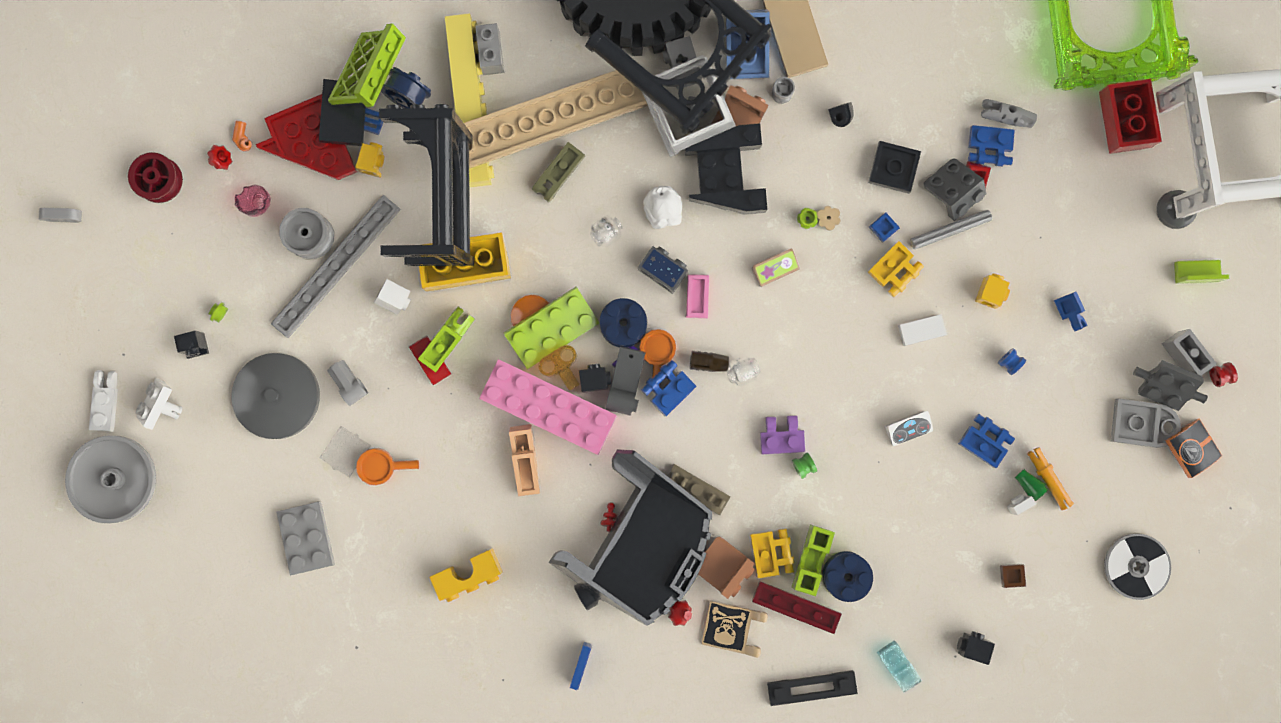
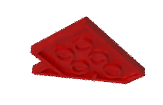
[255,94,357,180]

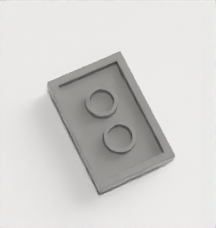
[277,501,335,576]

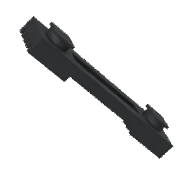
[767,670,858,706]

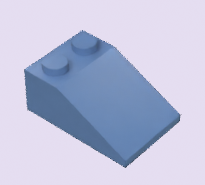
[726,9,770,79]

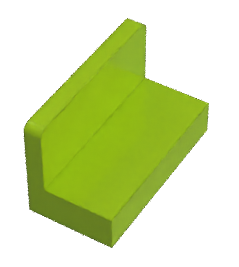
[1174,260,1230,284]

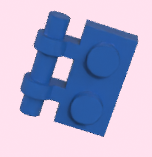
[968,125,1015,167]
[641,360,697,416]
[958,414,1015,468]

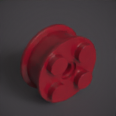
[128,152,183,203]

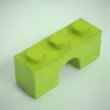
[792,524,835,596]

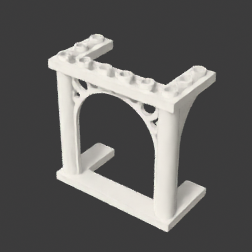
[1156,69,1281,218]

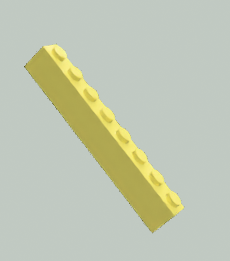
[445,13,494,187]

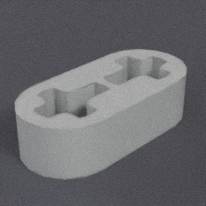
[39,208,82,223]

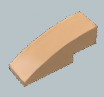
[509,424,540,496]

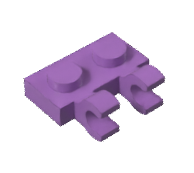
[760,415,805,454]

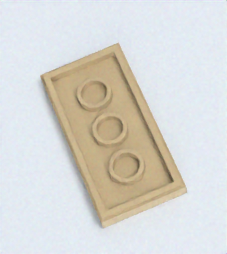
[762,0,828,78]

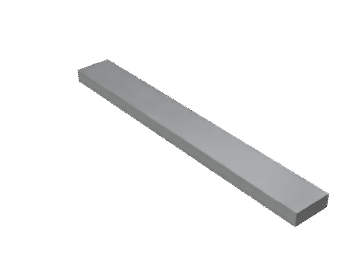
[271,195,401,338]

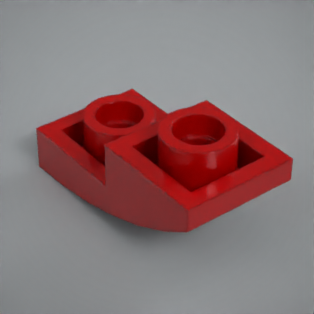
[409,336,451,385]

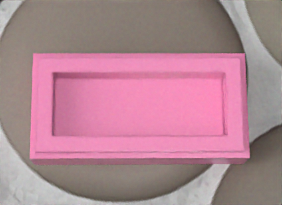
[686,274,709,319]

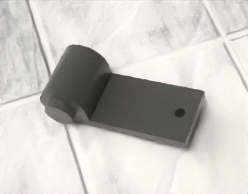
[606,346,646,416]

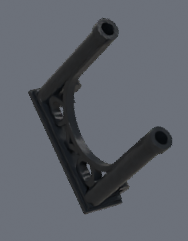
[585,0,771,135]

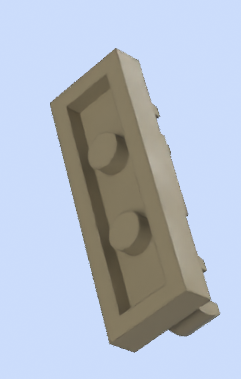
[668,464,730,515]

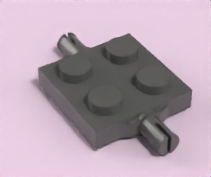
[1133,360,1208,411]

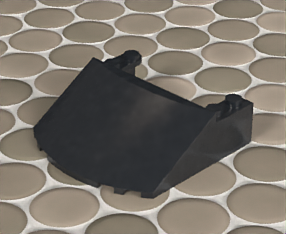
[549,449,712,626]

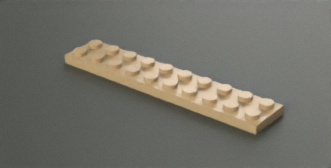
[464,62,648,169]

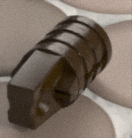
[690,350,729,372]

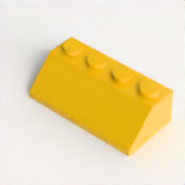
[419,232,511,292]

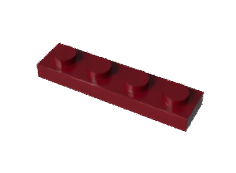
[752,581,842,634]

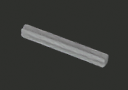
[910,210,992,249]

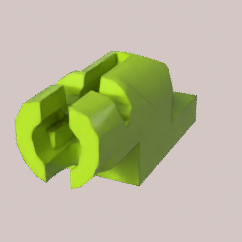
[418,306,475,372]

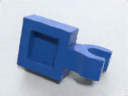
[1054,291,1087,332]

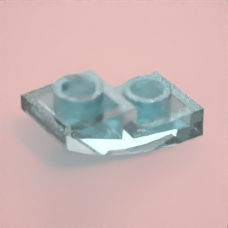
[877,640,922,693]

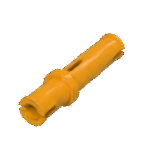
[1027,447,1074,510]

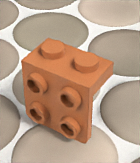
[711,85,769,126]
[698,536,755,599]

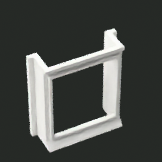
[642,55,736,157]

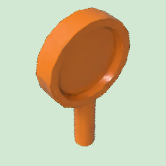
[640,329,676,387]
[356,448,419,485]

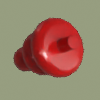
[600,502,617,532]

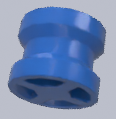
[998,348,1026,375]

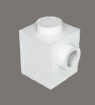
[374,279,411,315]

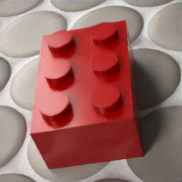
[1099,79,1162,154]

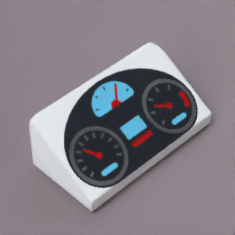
[885,411,933,446]

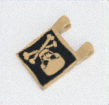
[702,601,768,658]

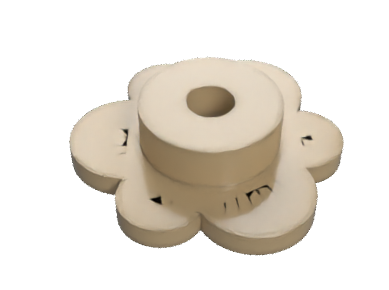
[817,206,841,231]

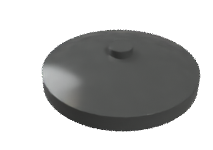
[231,353,320,439]

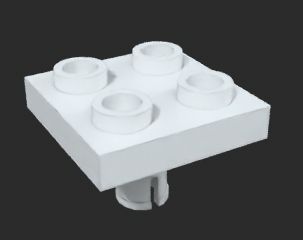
[136,378,182,429]

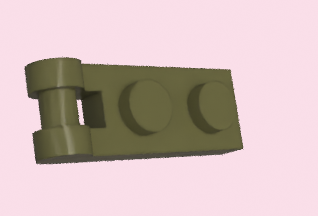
[532,142,585,202]

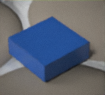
[869,212,900,243]

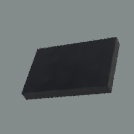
[319,79,366,146]

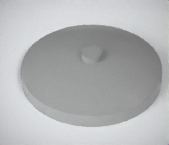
[65,436,156,523]

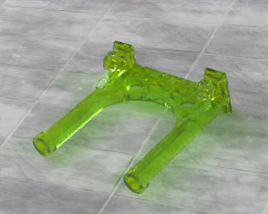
[1048,0,1198,91]

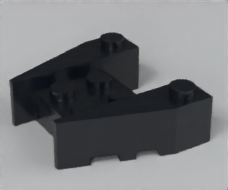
[685,123,768,215]

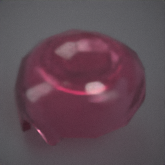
[235,184,271,217]

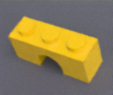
[429,548,503,602]

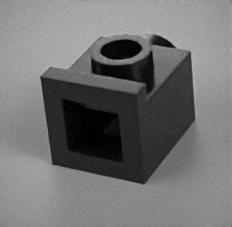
[174,331,209,359]

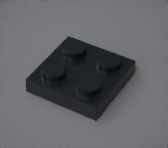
[868,141,921,194]

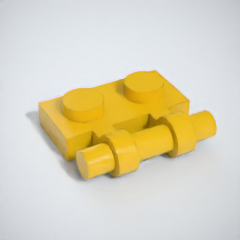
[868,241,924,297]
[750,529,795,578]

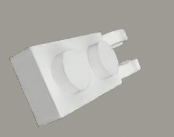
[89,370,118,432]

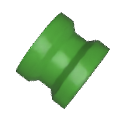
[792,452,817,479]

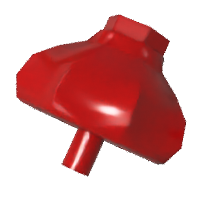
[207,145,233,170]
[668,600,692,626]

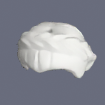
[643,186,682,229]

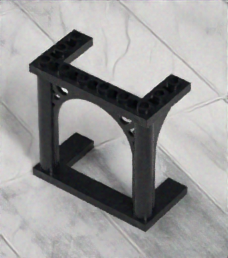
[379,104,474,266]

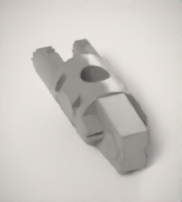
[981,99,1037,128]

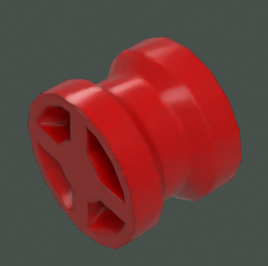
[1209,362,1238,387]

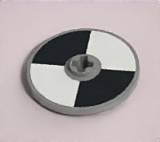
[1104,534,1171,600]

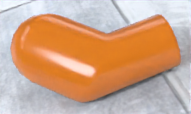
[232,121,252,151]

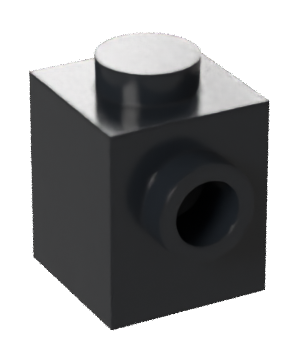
[579,364,612,393]
[957,631,995,665]

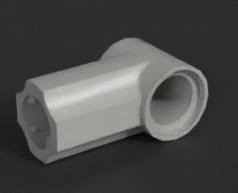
[327,360,368,406]

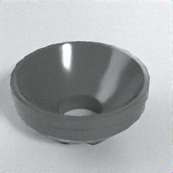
[1156,190,1197,229]

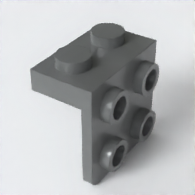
[924,158,986,221]

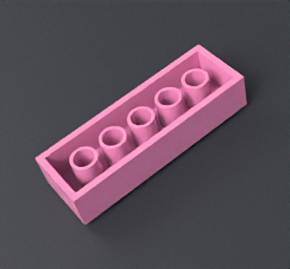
[479,359,617,455]

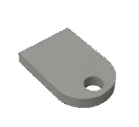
[1110,399,1181,448]

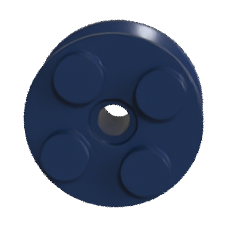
[381,67,431,108]
[600,298,647,348]
[822,551,873,602]

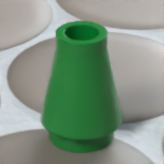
[1015,469,1048,501]

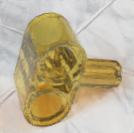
[538,345,579,391]

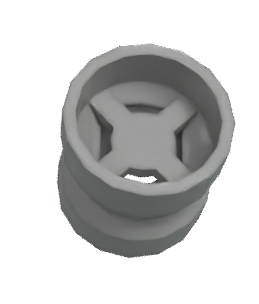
[771,77,795,104]

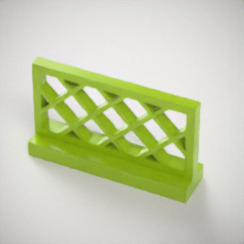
[328,23,406,107]

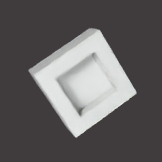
[1007,494,1036,515]

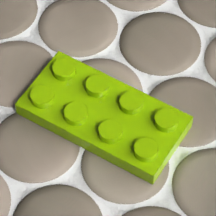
[504,287,599,370]

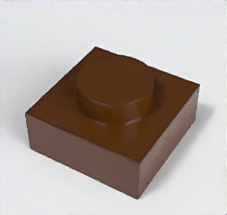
[1000,564,1026,588]

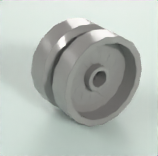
[279,208,334,259]

